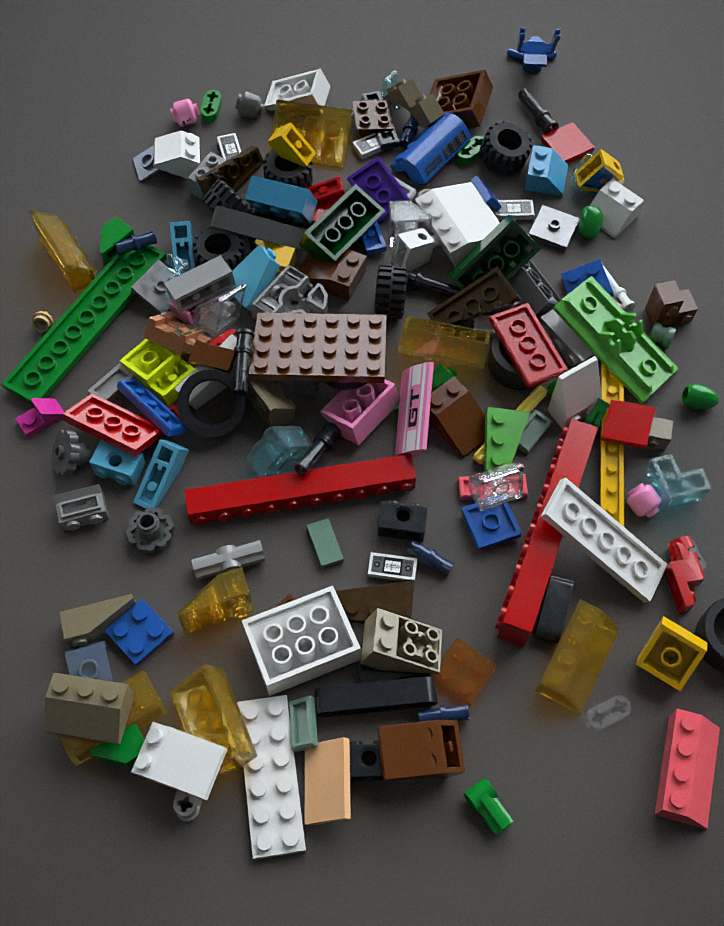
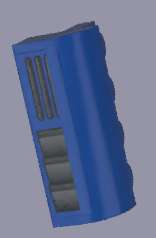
[390,113,472,184]

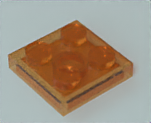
[430,638,498,707]

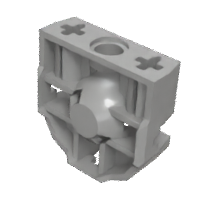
[251,265,328,320]

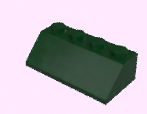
[299,184,385,263]
[448,214,541,290]

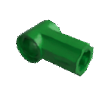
[463,778,514,836]

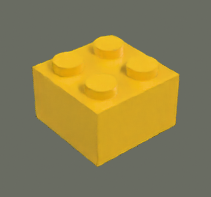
[636,616,708,691]

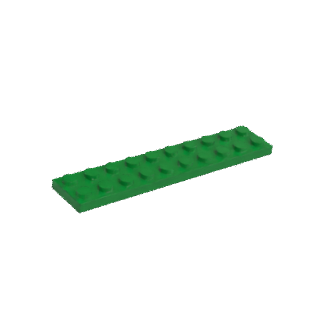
[1,245,167,406]

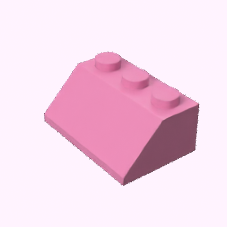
[320,379,400,446]

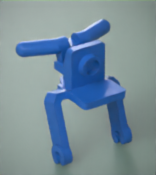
[507,27,561,71]

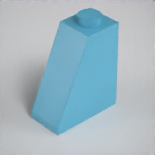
[231,245,280,311]

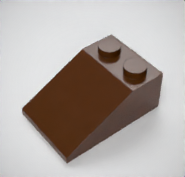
[298,249,366,301]
[429,377,485,458]

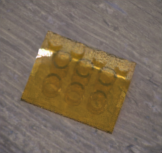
[269,99,354,168]

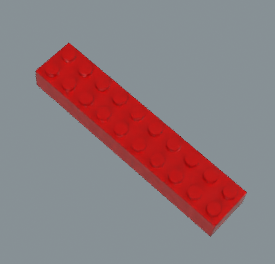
[495,419,598,647]

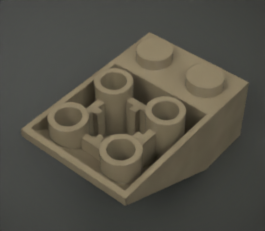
[360,608,442,674]

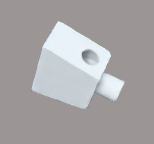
[391,228,440,271]

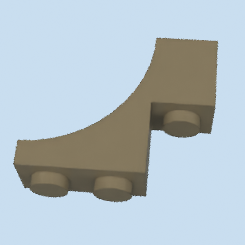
[382,78,444,128]

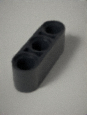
[534,573,574,644]

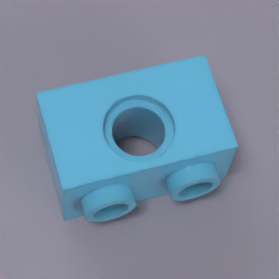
[89,440,146,486]

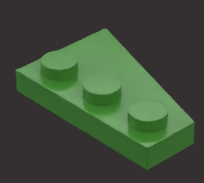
[484,407,530,475]

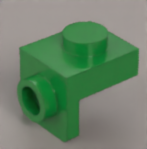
[432,363,461,392]

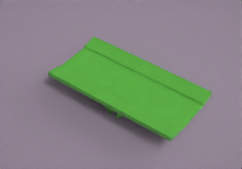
[552,276,679,403]

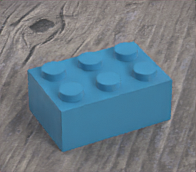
[245,175,318,225]

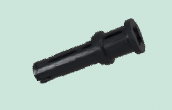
[518,88,559,135]
[406,270,460,297]
[233,328,255,396]
[294,423,341,476]

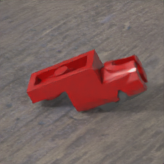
[664,536,707,614]

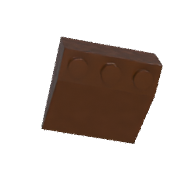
[430,69,493,129]

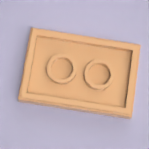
[305,737,351,826]

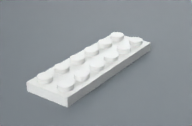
[541,478,667,603]
[237,695,306,860]

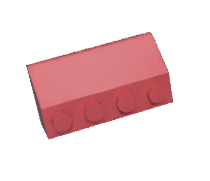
[654,709,720,829]

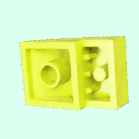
[120,339,195,407]

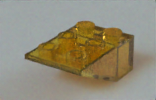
[177,568,254,632]

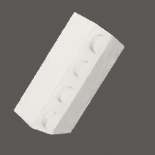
[415,182,500,266]
[242,586,361,696]

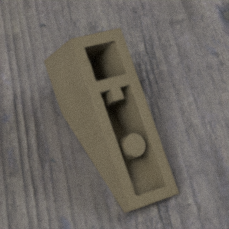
[60,594,136,647]

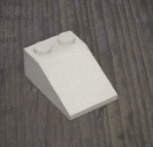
[264,69,330,116]
[547,356,602,429]
[131,722,227,800]

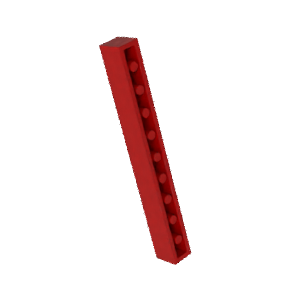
[185,454,416,525]

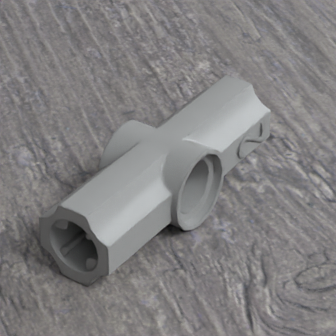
[191,540,266,581]

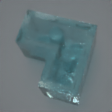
[246,426,313,477]
[644,454,711,510]

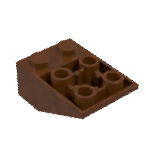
[377,720,465,780]

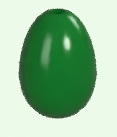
[579,206,603,240]
[682,384,719,410]

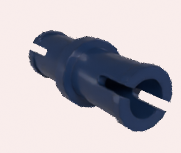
[399,114,419,149]
[113,231,157,256]
[407,540,455,576]
[418,704,470,722]

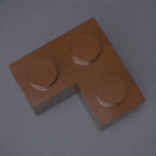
[645,280,698,328]

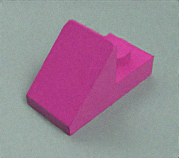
[15,398,64,438]

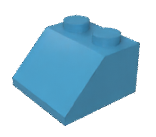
[524,145,568,197]

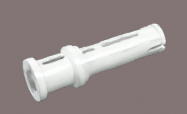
[601,261,636,313]

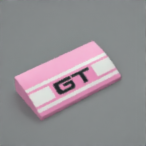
[395,362,434,459]

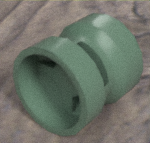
[649,322,676,348]

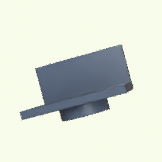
[133,145,172,182]
[65,641,114,682]

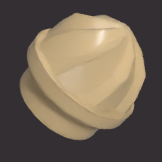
[32,311,53,332]

